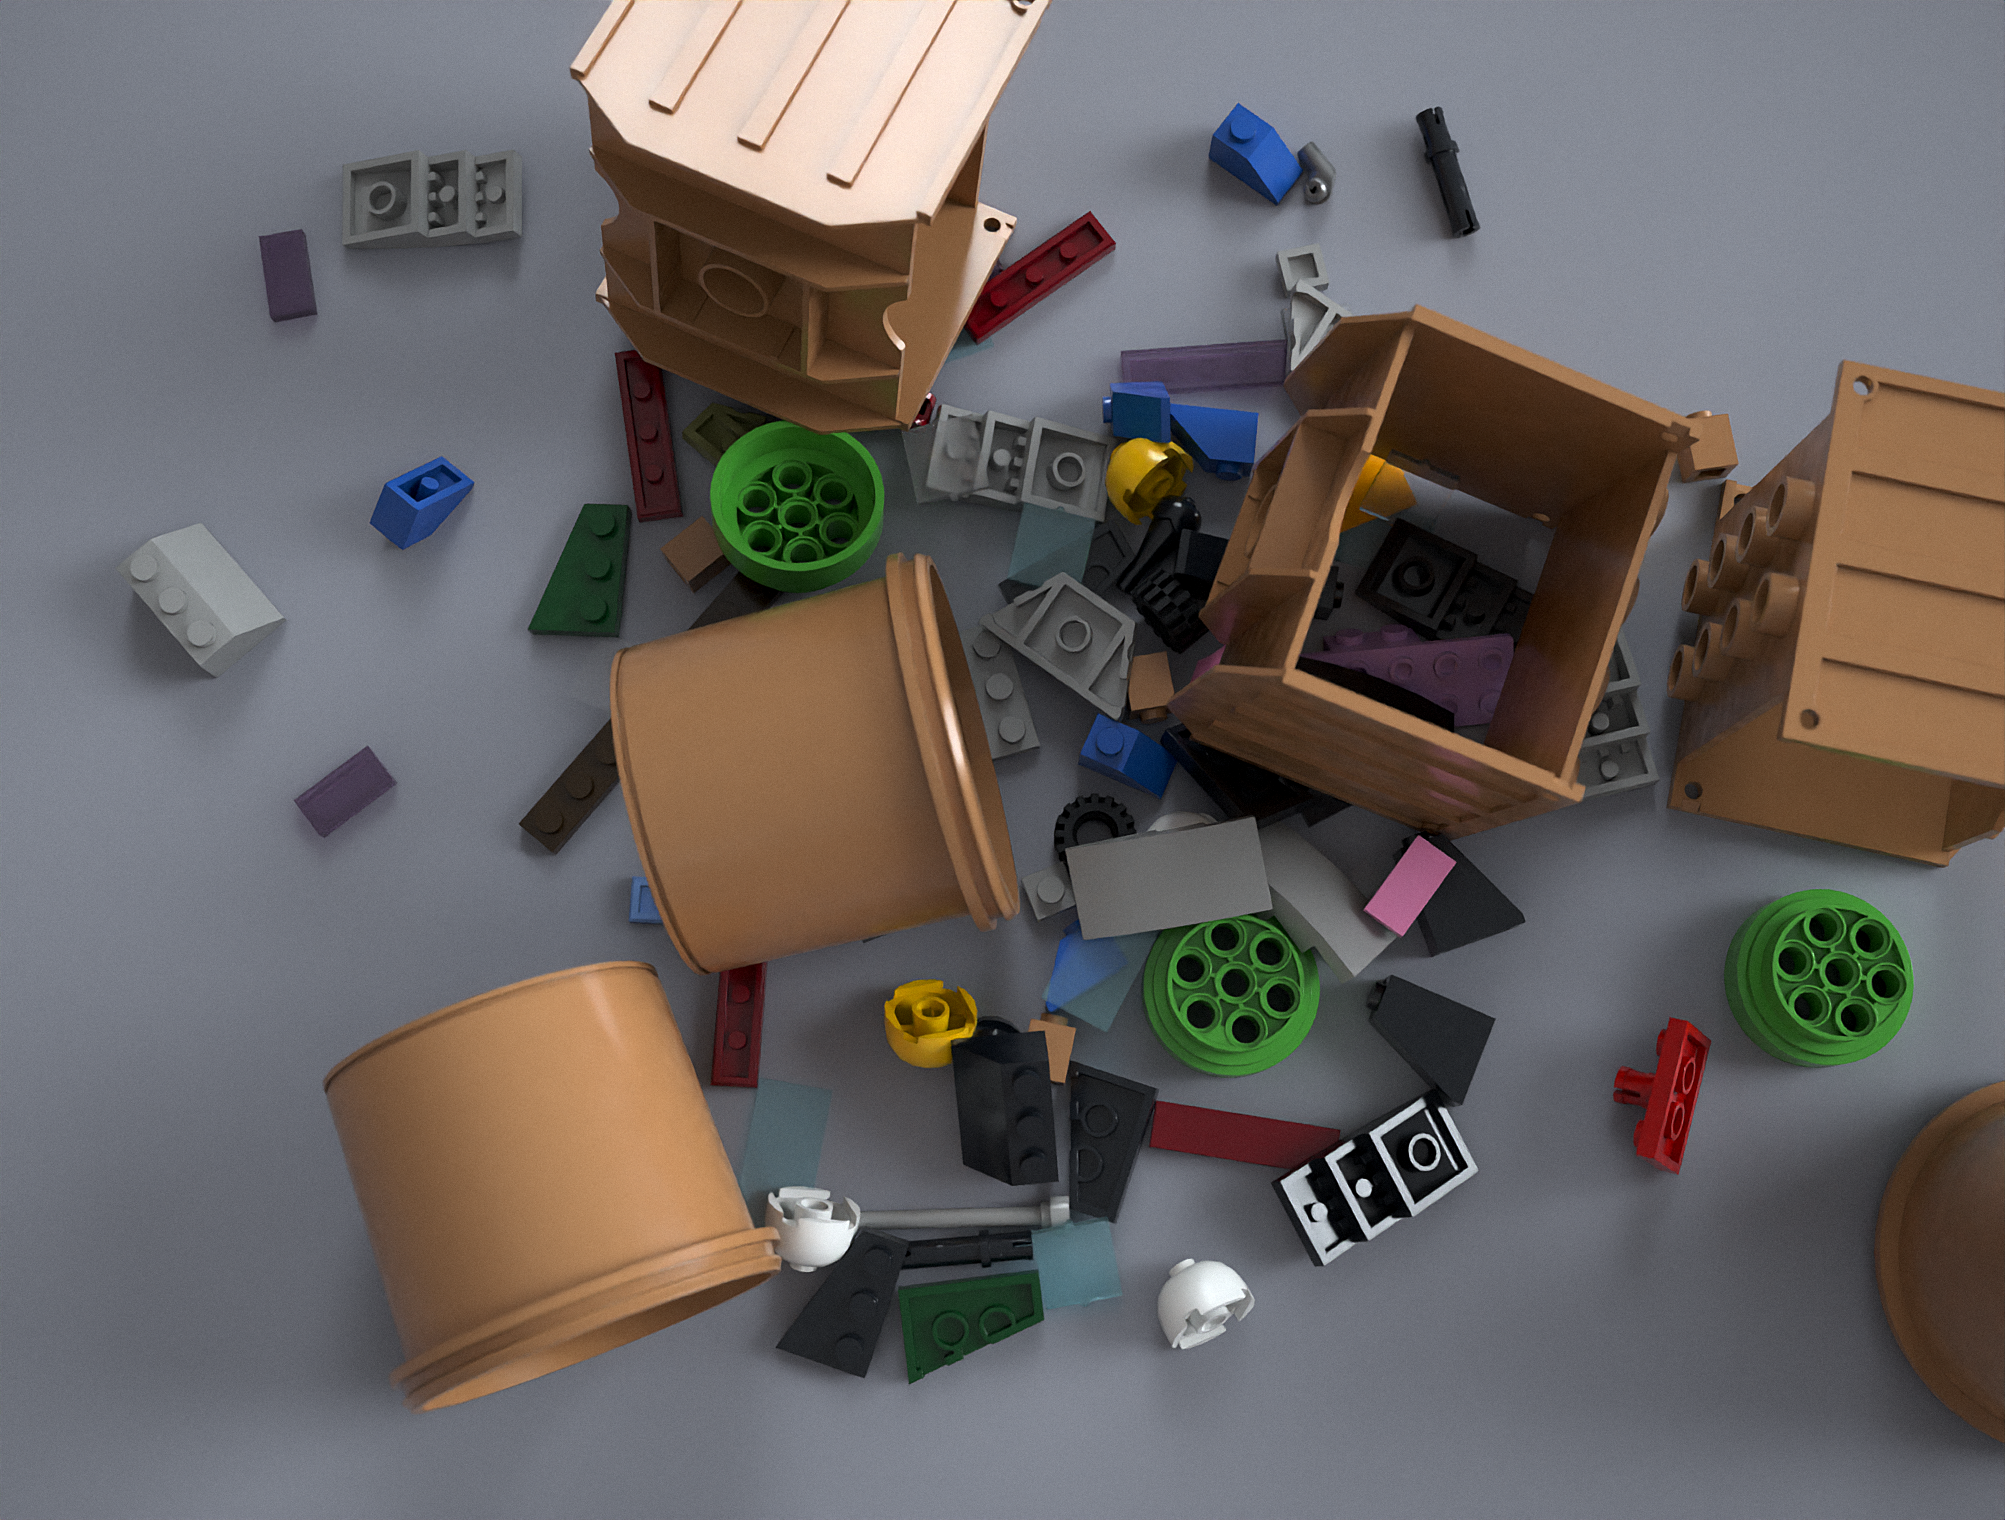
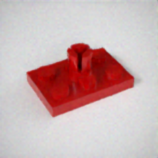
[1613,1017,1711,1175]

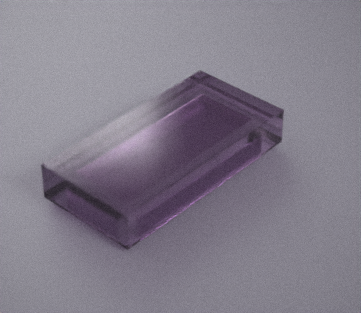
[259,229,317,322]
[294,745,397,838]

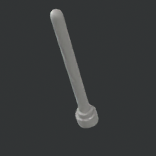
[858,1196,1070,1234]

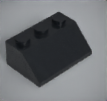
[951,1030,1059,1186]

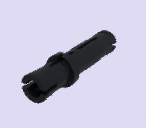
[1415,107,1480,238]
[901,1229,1034,1270]

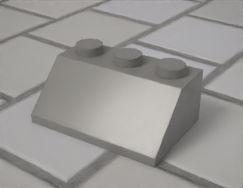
[116,523,286,678]

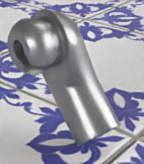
[1297,141,1337,205]

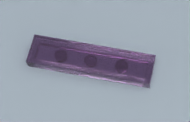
[1120,339,1288,394]

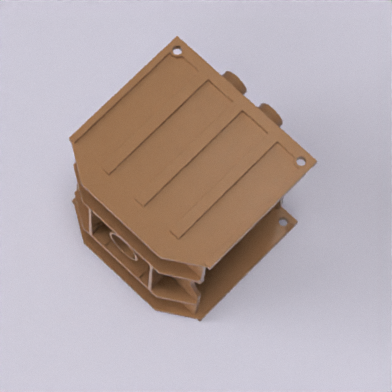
[570,0,1053,435]
[1166,304,1705,841]
[1666,359,2005,868]

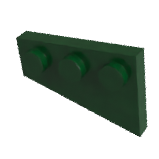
[527,504,632,637]
[898,1269,1044,1385]

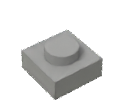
[1275,243,1330,298]
[1021,861,1076,922]

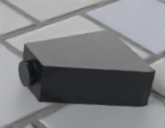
[1392,831,1526,957]
[1365,975,1496,1107]

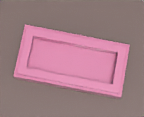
[1363,835,1456,938]

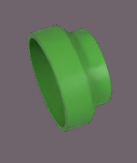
[710,420,884,593]
[1724,889,1914,1068]
[1141,913,1320,1078]

